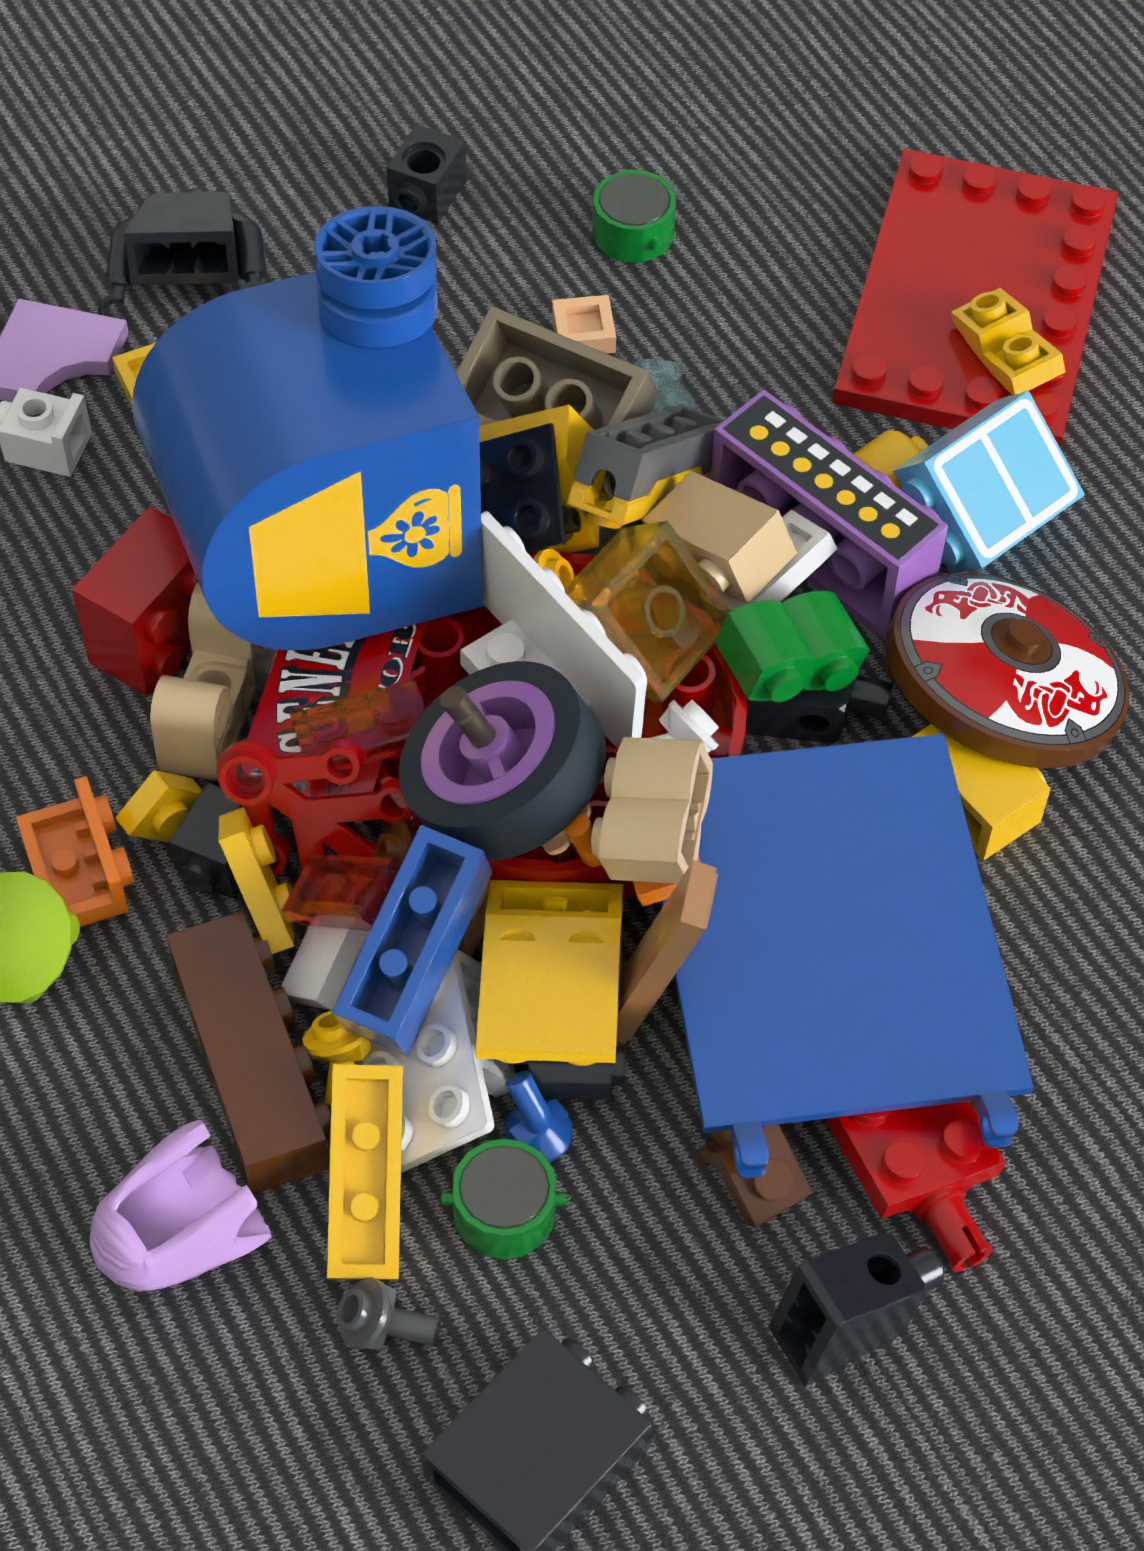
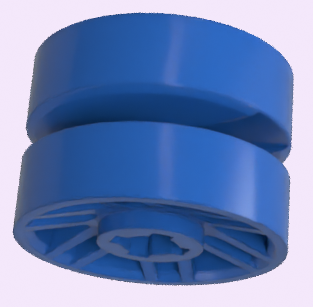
[314,206,438,349]

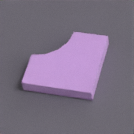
[0,299,129,402]

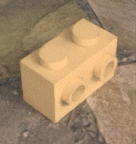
[642,471,797,604]

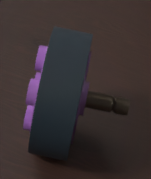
[399,661,606,861]

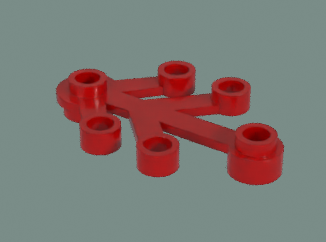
[216,739,413,914]

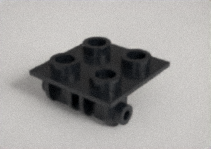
[479,423,581,554]

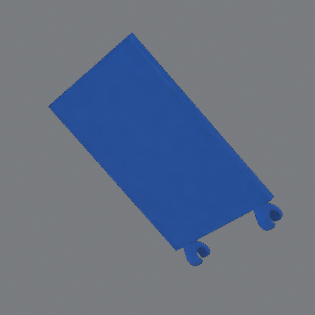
[660,734,1034,1179]

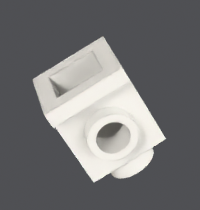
[0,387,92,477]

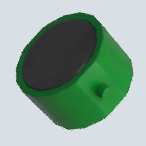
[592,169,676,263]
[441,1138,567,1260]

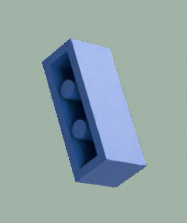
[332,825,493,1056]

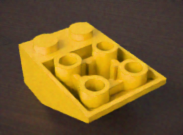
[475,880,623,1066]

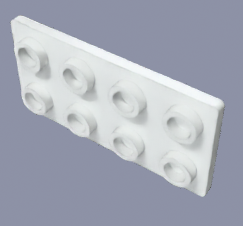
[460,511,647,749]
[356,919,516,1173]

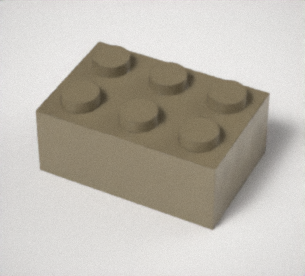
[456,306,659,430]

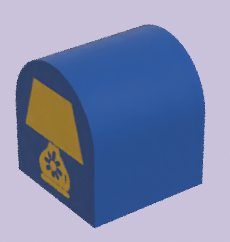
[132,272,483,650]

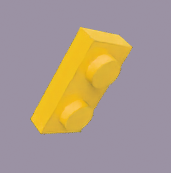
[218,807,301,954]

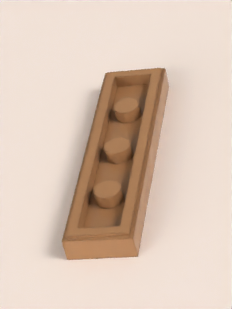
[617,860,718,1044]

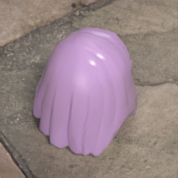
[90,1120,272,1292]

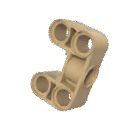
[150,582,270,781]

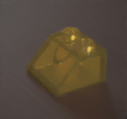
[564,520,731,702]

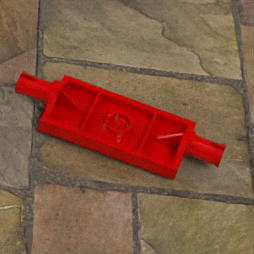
[825,1101,1006,1273]

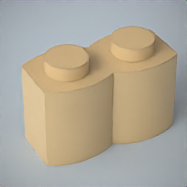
[591,737,713,884]

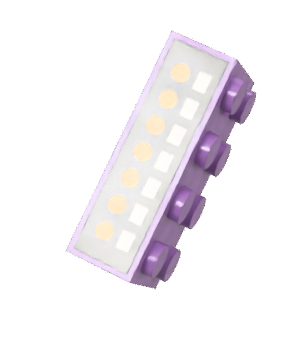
[710,389,948,640]

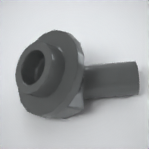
[337,1277,441,1350]

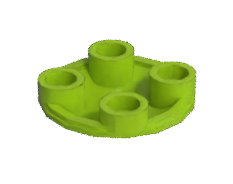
[0,872,80,1004]

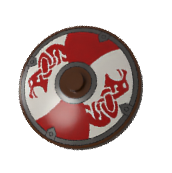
[885,573,1129,768]

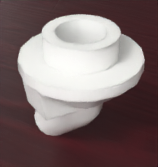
[652,700,719,752]

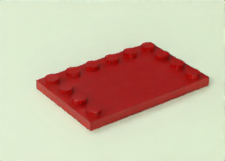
[832,149,1119,448]

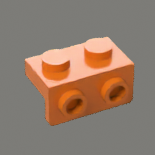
[16,776,135,927]

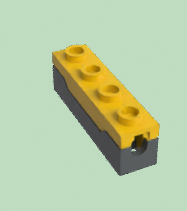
[567,404,725,529]

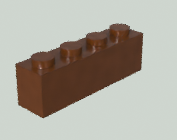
[166,911,331,1195]

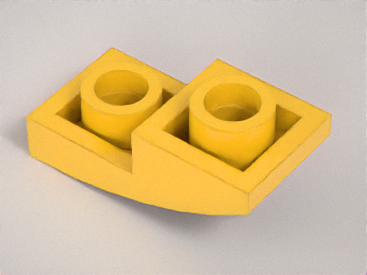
[951,288,1066,395]

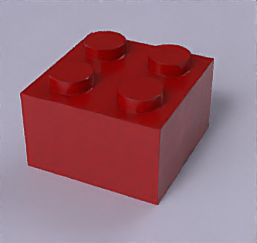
[72,506,198,696]

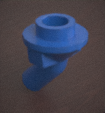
[505,1071,572,1163]

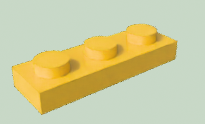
[326,1064,403,1280]

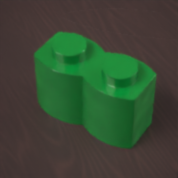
[714,591,870,702]

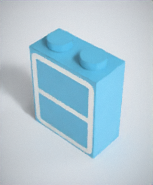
[893,391,1085,573]

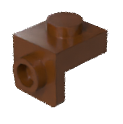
[697,1124,814,1227]

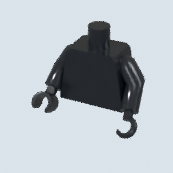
[98,188,267,322]

